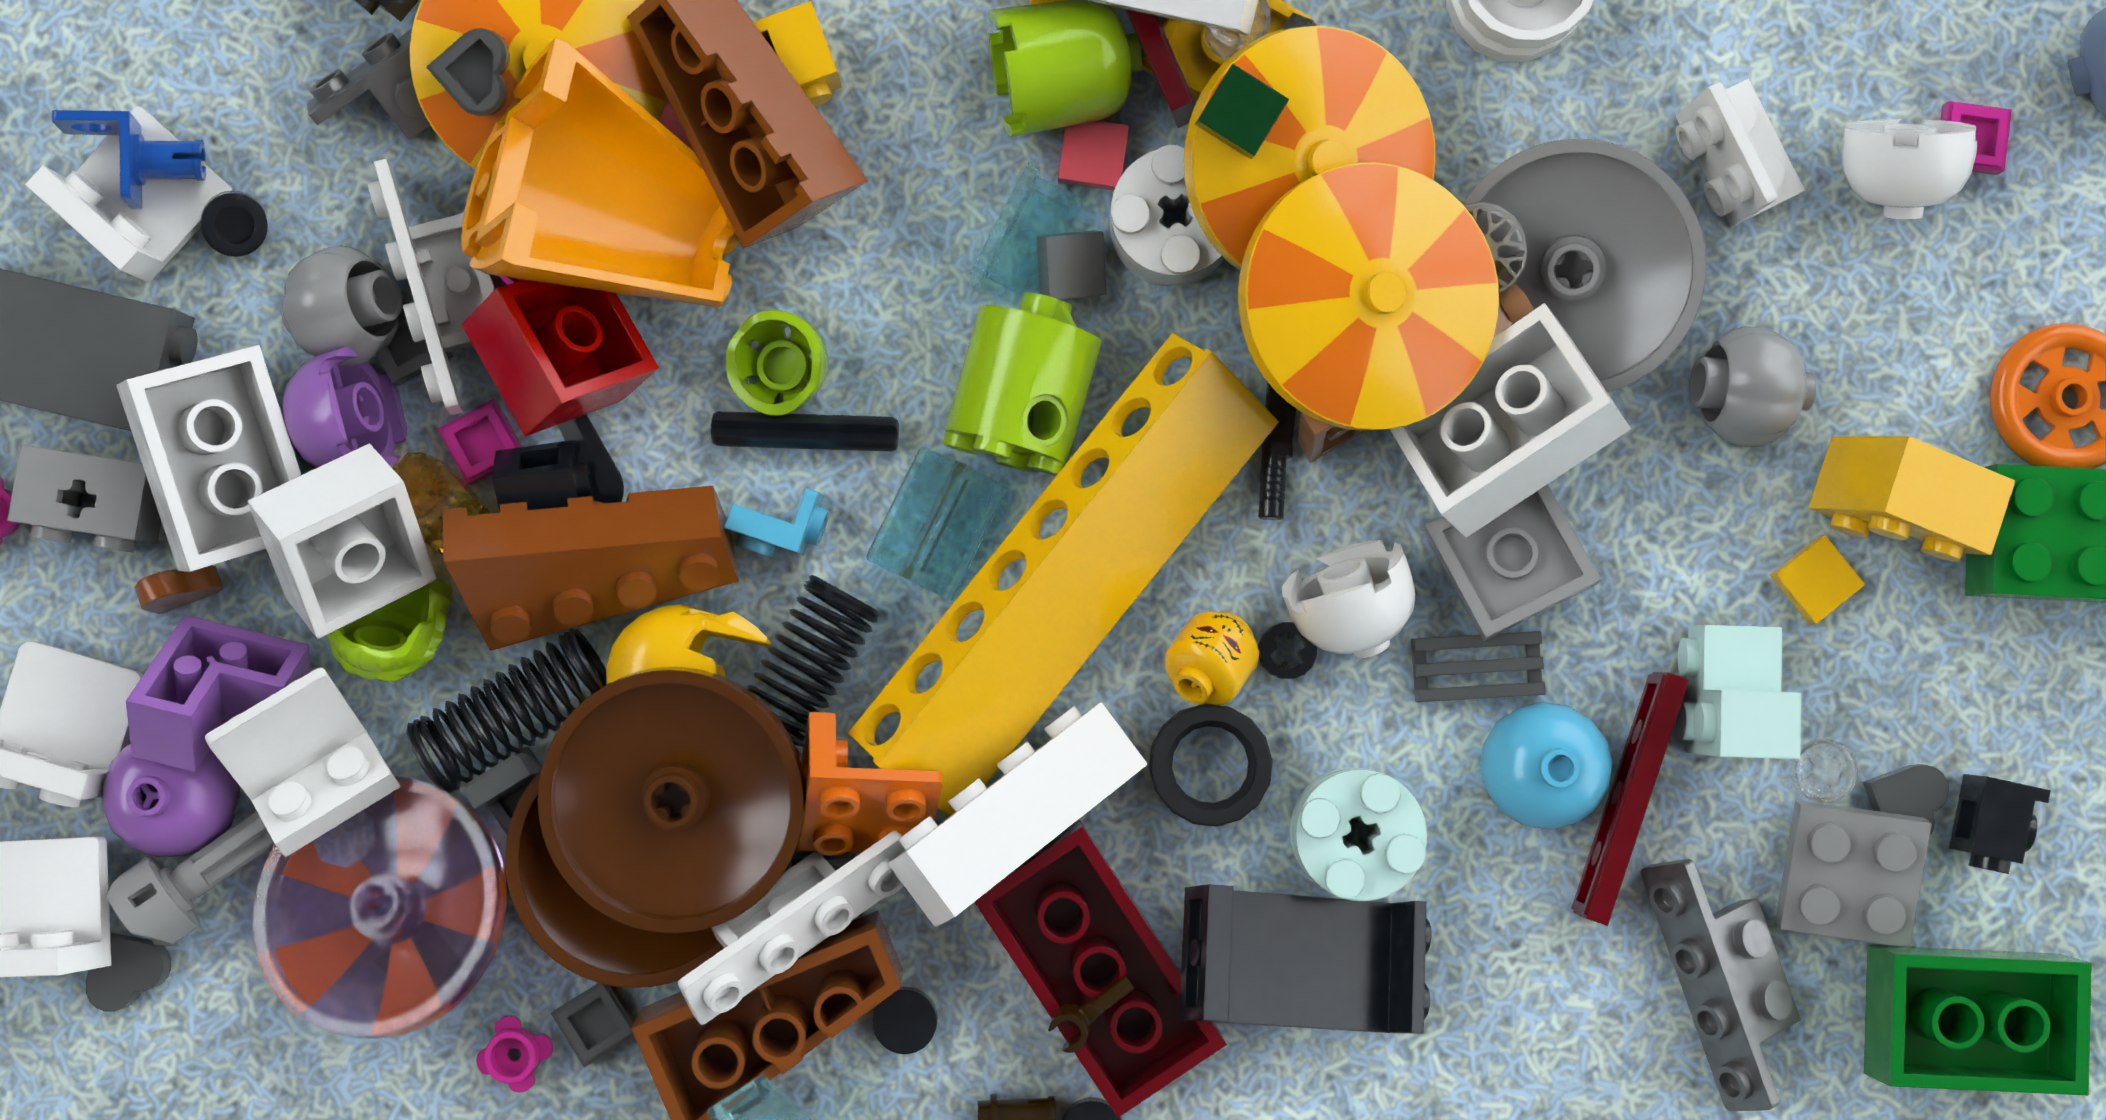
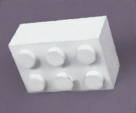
[1390,303,1631,538]
[116,345,301,572]

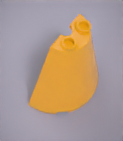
[461,37,739,309]

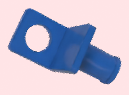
[52,110,206,209]

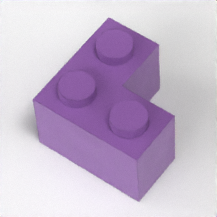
[126,615,310,772]

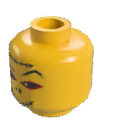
[1164,611,1259,706]

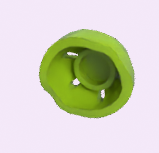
[726,310,828,416]

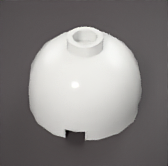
[1841,119,1977,219]
[1282,540,1415,658]

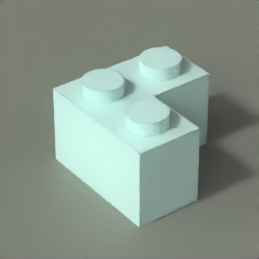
[1676,625,1801,759]

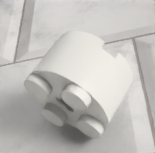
[1109,144,1224,286]

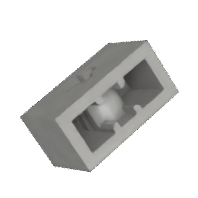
[7,445,161,553]

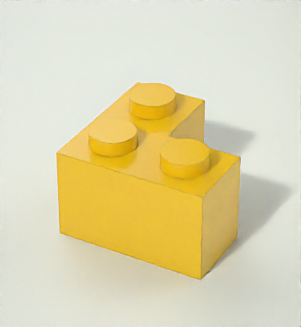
[1808,436,2015,562]

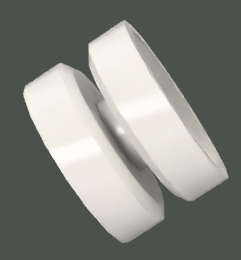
[1446,0,1594,62]

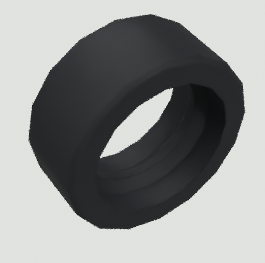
[1149,704,1273,827]

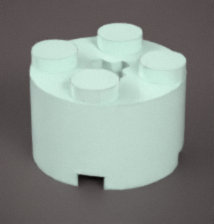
[1289,767,1427,901]

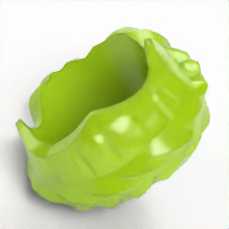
[327,577,453,682]

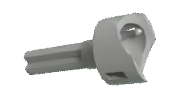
[106,811,275,946]

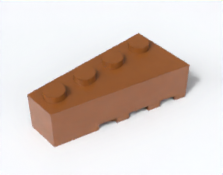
[627,0,868,249]
[442,486,739,651]
[631,910,903,1120]

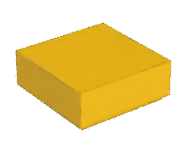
[1770,535,1865,625]

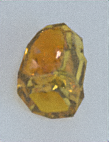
[392,452,492,555]

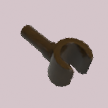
[1048,976,1135,1053]

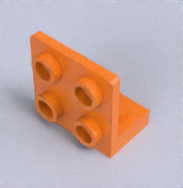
[797,712,943,856]

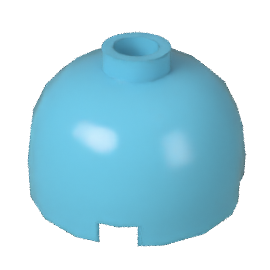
[1480,702,1613,830]

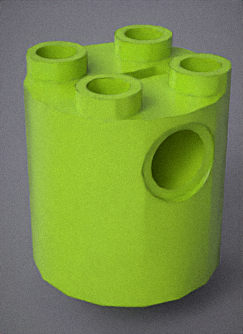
[942,292,1102,476]

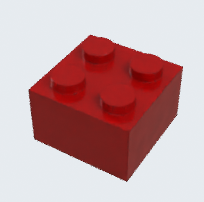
[461,280,659,437]

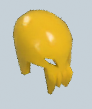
[606,604,771,685]

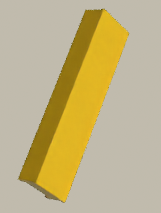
[848,333,1279,816]

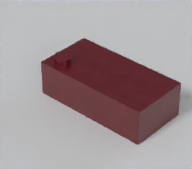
[974,819,1227,1118]

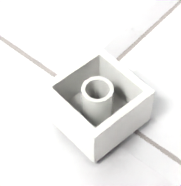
[247,443,437,639]

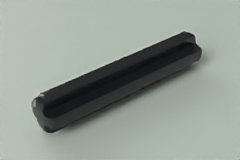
[710,411,899,452]

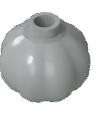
[281,245,402,367]
[1689,326,1816,447]

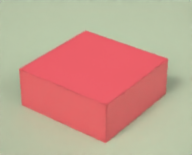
[1058,121,1129,191]

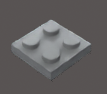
[1423,484,1601,641]
[1776,800,1932,948]

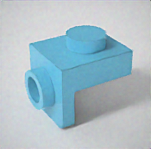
[724,488,830,558]

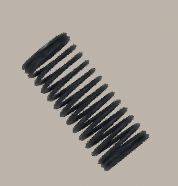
[746,575,881,758]
[406,628,606,794]

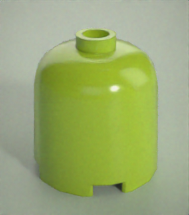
[988,0,1142,137]

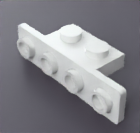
[368,158,495,416]
[678,831,905,1025]

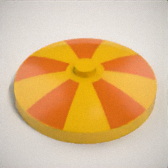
[410,0,667,169]
[1184,26,1435,271]
[1238,162,1499,431]

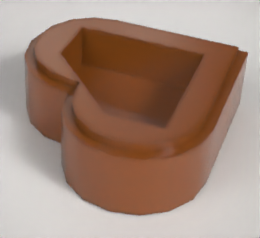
[134,565,223,614]

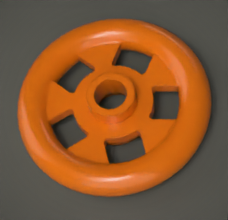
[1990,323,2106,469]

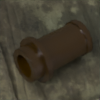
[978,1094,1056,1120]

